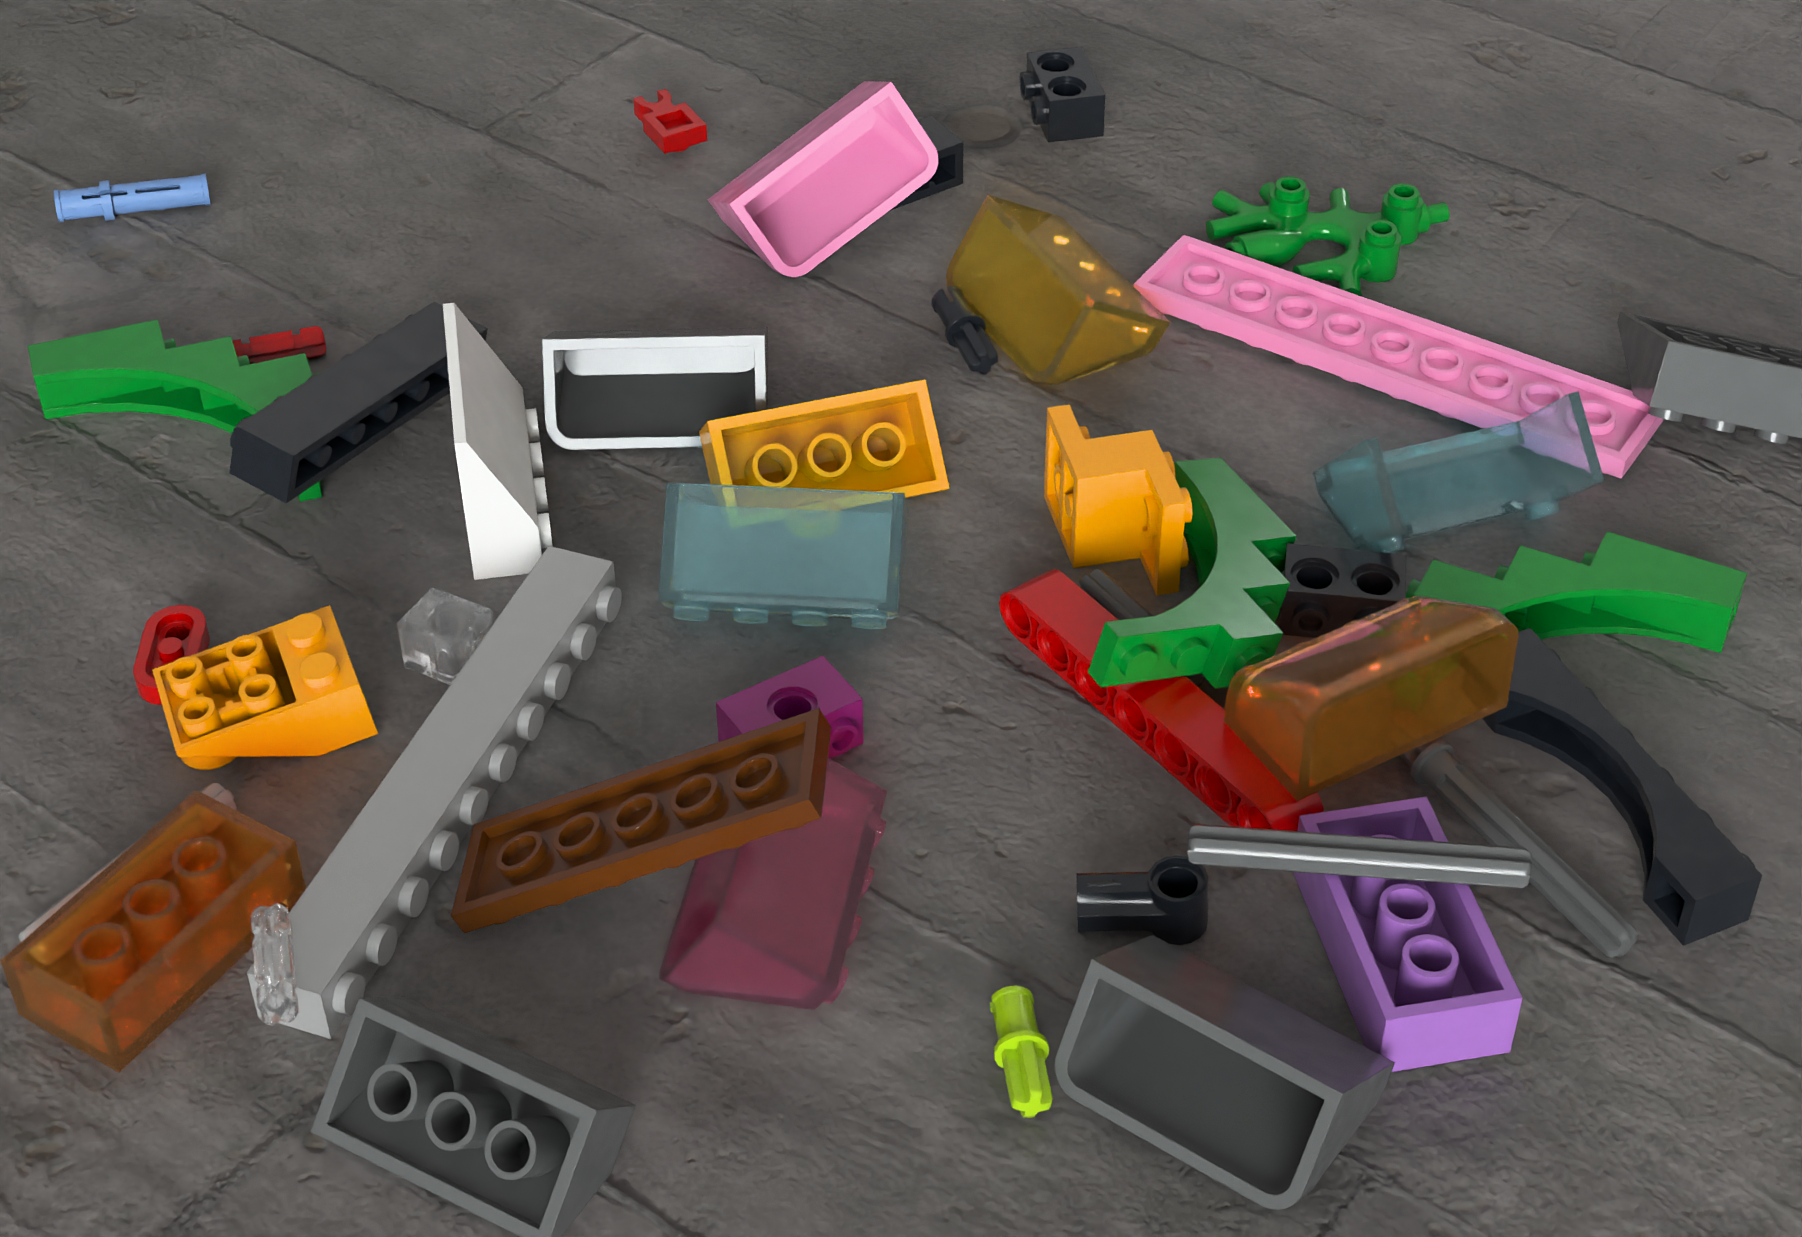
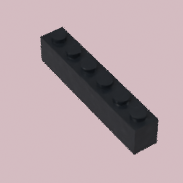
[229,302,488,503]

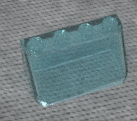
[658,482,909,629]

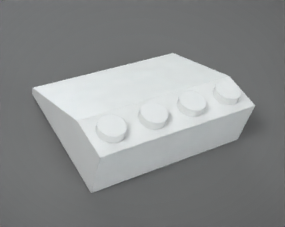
[443,303,553,580]

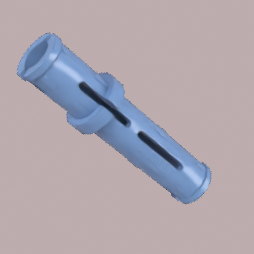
[54,173,211,222]

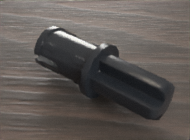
[931,286,998,374]

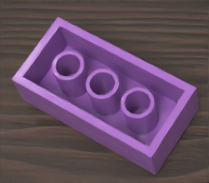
[1293,797,1523,1072]

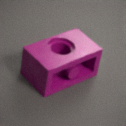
[716,656,864,759]

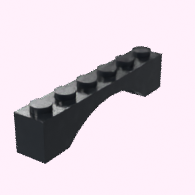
[1460,628,1762,946]

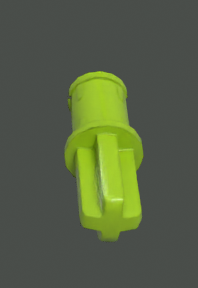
[989,985,1053,1118]

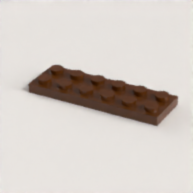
[451,708,831,933]

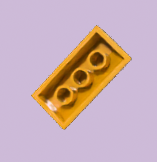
[699,379,950,534]

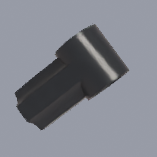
[1076,855,1208,945]

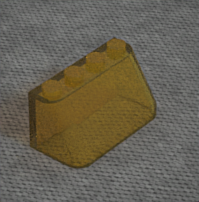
[946,194,1171,386]

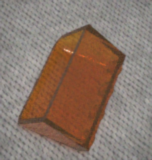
[1224,595,1519,801]

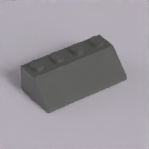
[311,996,636,1237]

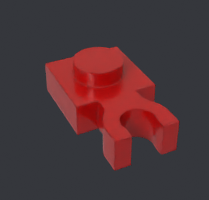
[633,89,707,154]

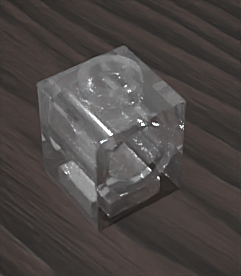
[397,587,494,685]

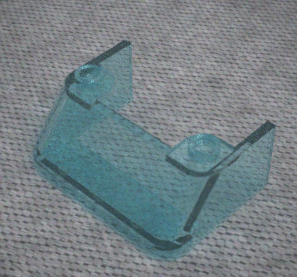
[1313,391,1604,553]

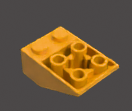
[152,605,378,757]

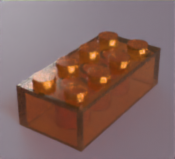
[0,790,306,1073]

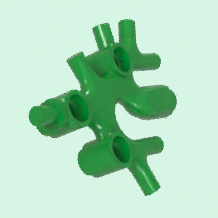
[1206,176,1450,297]

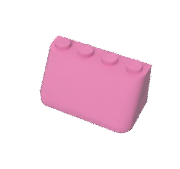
[707,81,938,277]

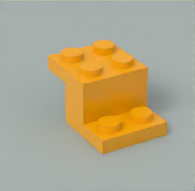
[1044,405,1193,596]

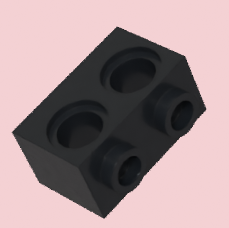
[1019,46,1105,143]
[1279,543,1407,646]

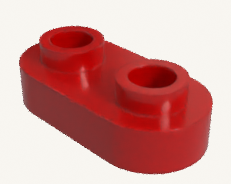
[133,605,210,705]

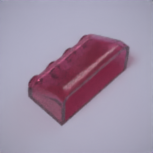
[659,758,887,1010]

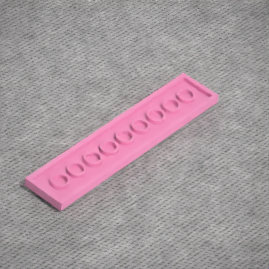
[1132,235,1664,479]

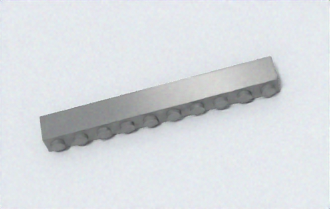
[247,546,622,1039]

